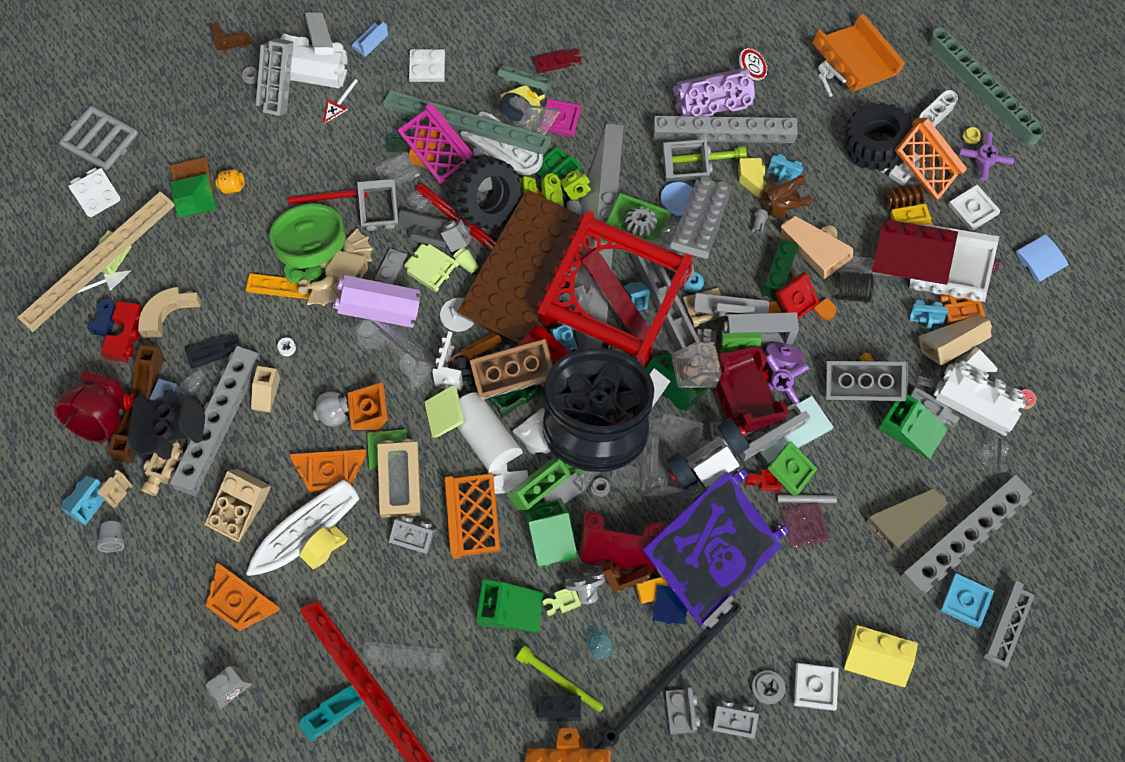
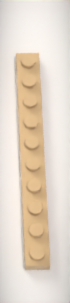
[17,191,175,332]

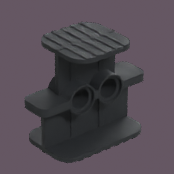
[128,389,205,460]

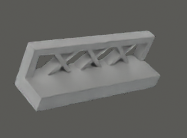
[739,403,810,462]
[983,581,1035,668]

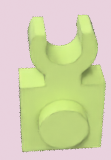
[543,588,581,616]

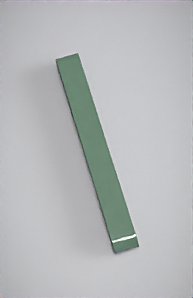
[929,28,1044,145]

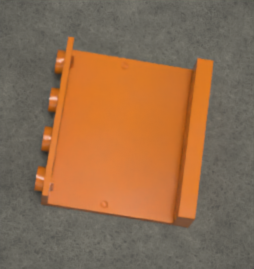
[812,14,905,92]

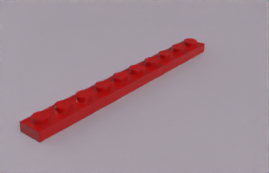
[300,601,433,762]

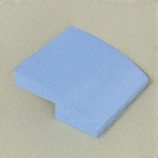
[1015,234,1069,282]

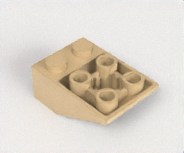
[205,469,271,542]

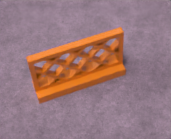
[895,118,967,200]
[445,473,501,559]

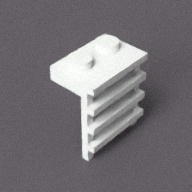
[433,331,463,392]

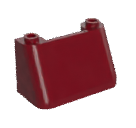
[709,346,789,434]
[579,510,666,574]

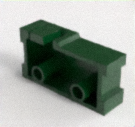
[488,384,542,418]

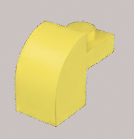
[300,525,348,569]

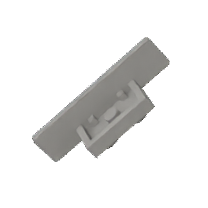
[694,293,769,318]

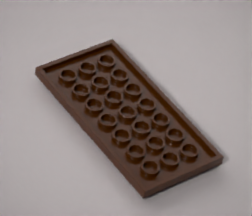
[457,189,581,345]

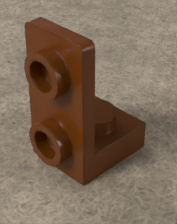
[211,23,252,51]
[603,560,651,592]

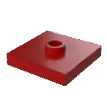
[775,272,820,319]

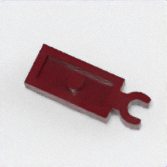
[533,49,582,74]

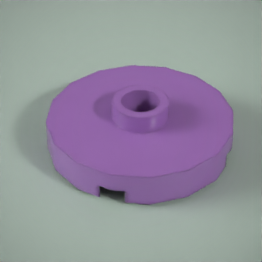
[765,343,804,369]

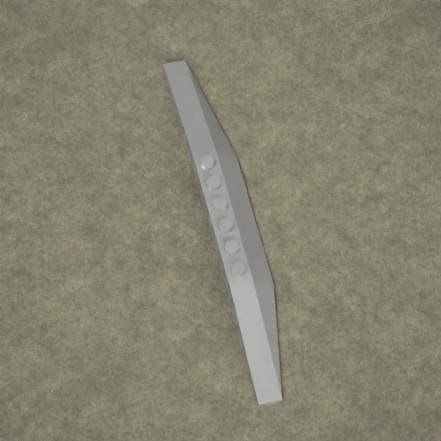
[574,124,624,350]

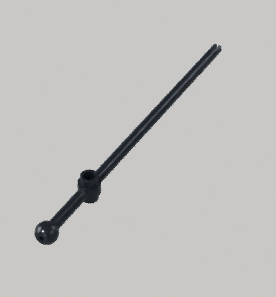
[594,603,742,749]

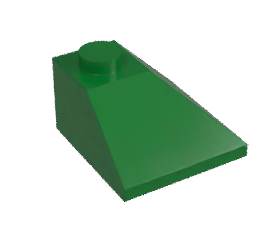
[171,174,217,218]

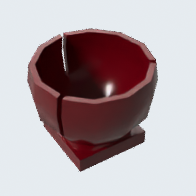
[53,371,125,443]

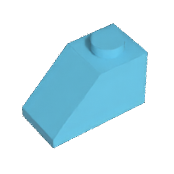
[623,282,650,311]

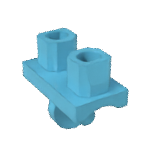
[767,154,803,182]
[910,300,948,329]
[551,325,578,353]

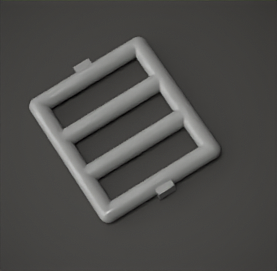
[59,106,138,170]

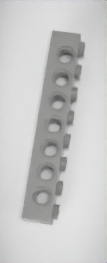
[653,116,798,143]
[170,346,261,497]
[900,475,1033,595]

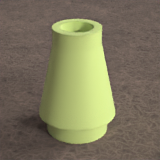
[453,247,480,275]

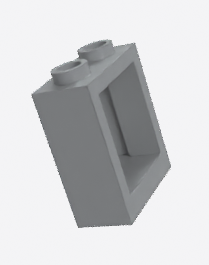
[662,139,712,182]
[357,179,399,231]

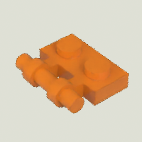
[939,295,985,325]

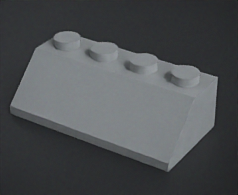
[826,361,908,401]

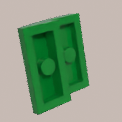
[535,146,583,188]

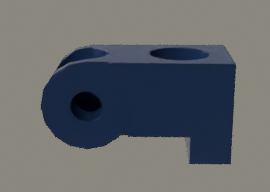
[87,299,116,337]

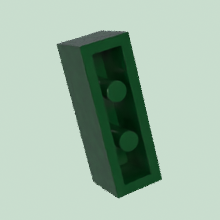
[762,239,798,300]

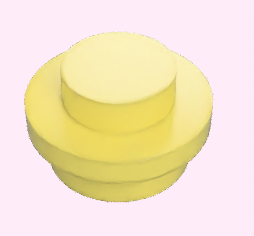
[963,127,981,145]

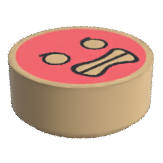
[1020,389,1036,409]

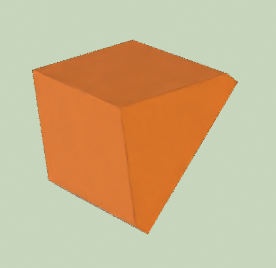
[347,383,388,430]

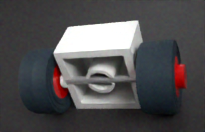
[666,418,750,489]

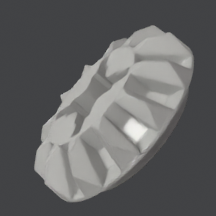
[751,671,785,705]

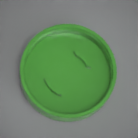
[269,204,346,268]

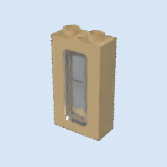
[377,439,421,518]

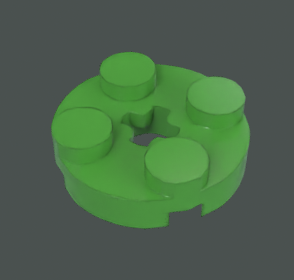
[284,264,322,286]

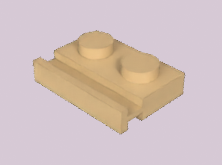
[97,470,133,509]

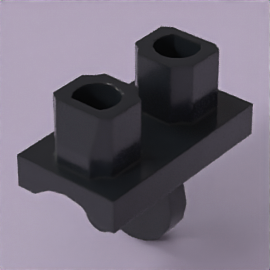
[451,354,484,386]

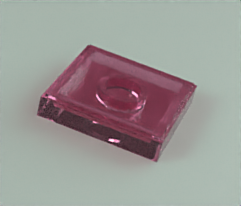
[781,502,831,549]

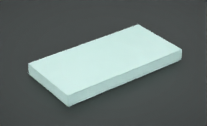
[749,396,833,465]

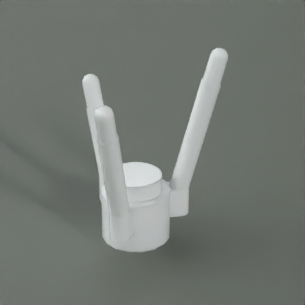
[818,60,846,97]

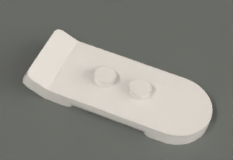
[460,112,543,176]

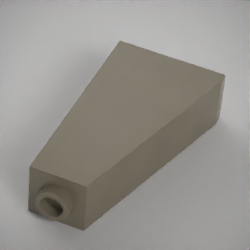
[866,489,948,552]

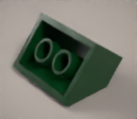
[646,351,711,411]

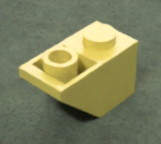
[738,158,767,198]

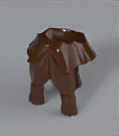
[761,174,813,220]

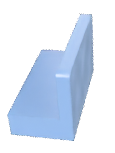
[352,22,388,57]

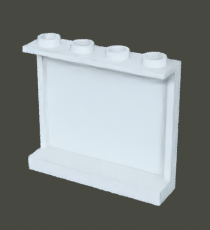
[910,224,999,302]

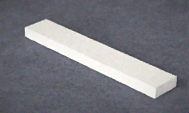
[305,13,333,54]

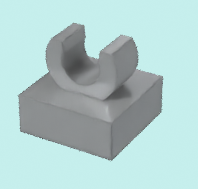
[697,329,717,351]

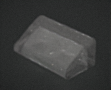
[572,470,601,492]

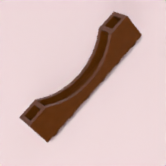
[107,345,164,463]

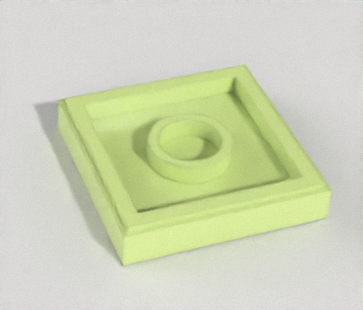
[424,386,464,438]

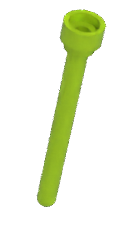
[661,146,747,164]
[516,645,603,712]

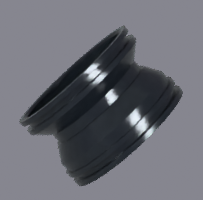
[542,348,654,472]

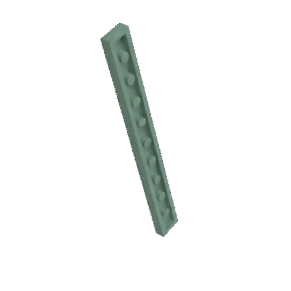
[383,90,551,155]

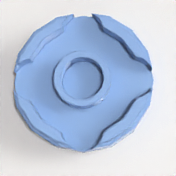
[660,182,693,216]

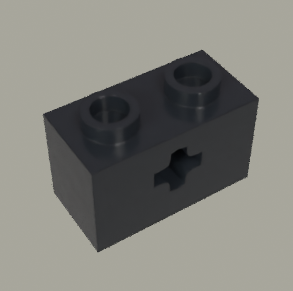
[538,696,581,721]

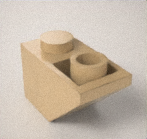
[251,366,280,413]

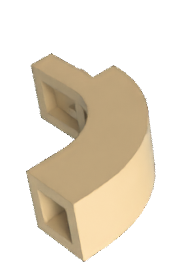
[139,287,201,338]

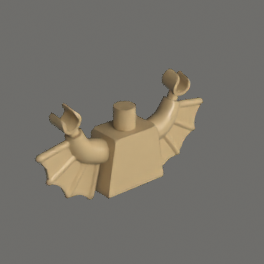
[298,228,373,306]

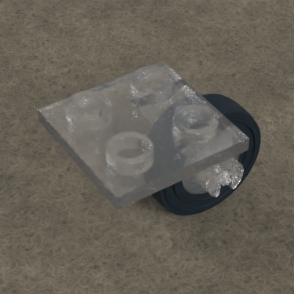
[500,93,560,135]

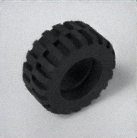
[844,102,913,171]
[449,155,521,229]

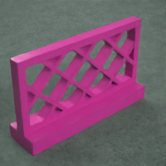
[398,103,474,184]

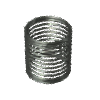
[835,271,874,303]

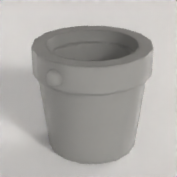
[97,521,125,553]

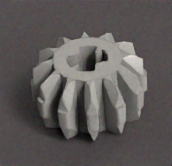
[625,205,657,238]

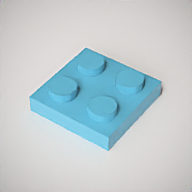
[940,573,994,629]

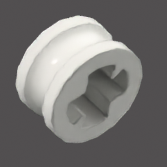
[277,338,296,356]

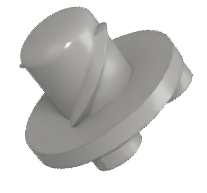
[565,569,606,605]

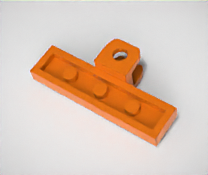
[525,728,611,762]

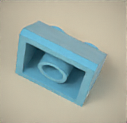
[61,476,104,525]

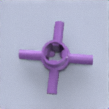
[959,132,1014,181]
[766,353,810,404]

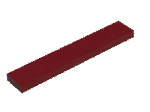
[580,248,657,342]

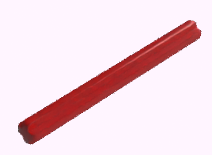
[416,183,497,251]

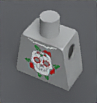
[205,665,252,710]

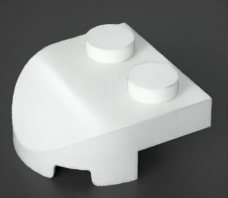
[512,408,551,454]

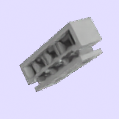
[256,38,294,116]

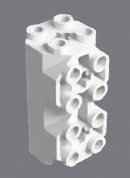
[280,34,348,88]
[933,361,1026,436]

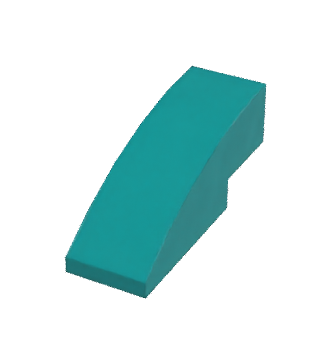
[299,685,364,742]

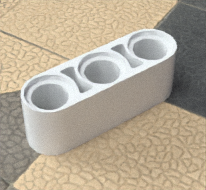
[919,90,958,127]

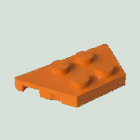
[290,449,367,493]
[206,563,280,631]

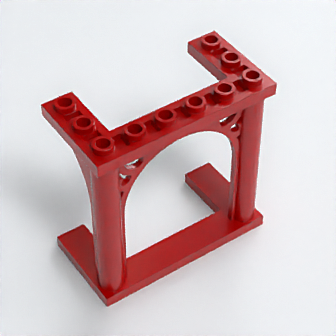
[536,210,693,369]

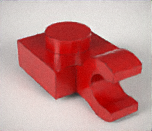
[746,470,781,492]

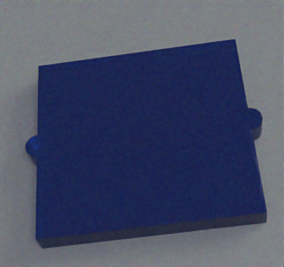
[652,584,687,625]

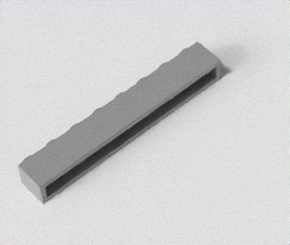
[630,253,702,362]

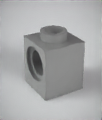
[441,220,472,252]

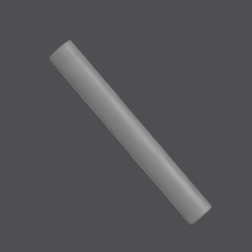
[777,494,837,503]

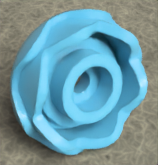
[684,272,704,293]

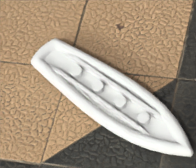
[246,480,359,576]

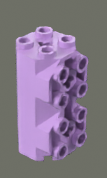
[673,68,755,117]
[333,275,420,328]

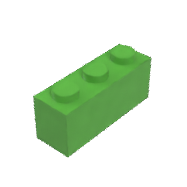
[507,459,571,510]

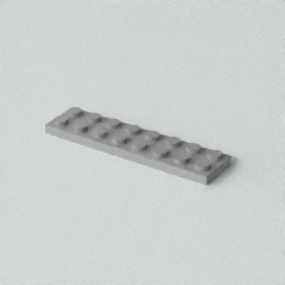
[670,177,732,259]

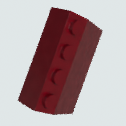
[872,219,958,285]

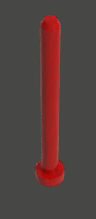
[287,189,368,204]

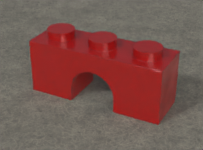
[101,301,143,363]

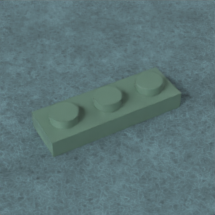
[497,65,553,91]

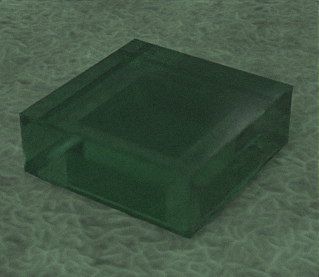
[387,134,405,152]

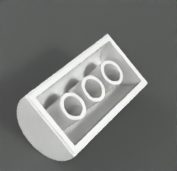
[457,392,523,473]

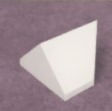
[954,346,997,372]

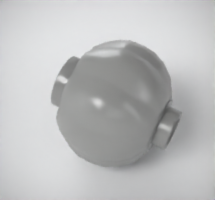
[313,391,349,427]

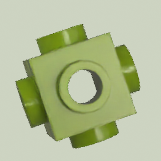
[560,169,591,201]

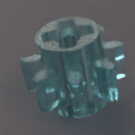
[588,633,614,660]

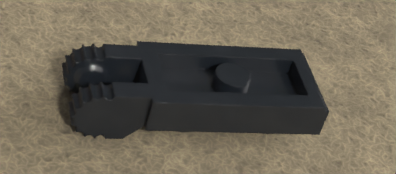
[185,335,242,369]

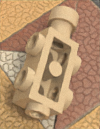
[141,441,183,496]

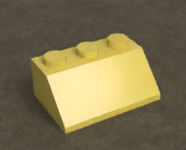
[844,625,918,687]

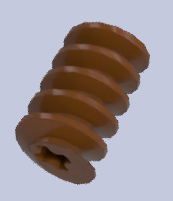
[884,183,925,211]

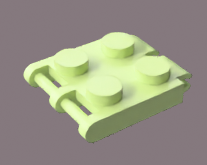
[404,244,459,292]

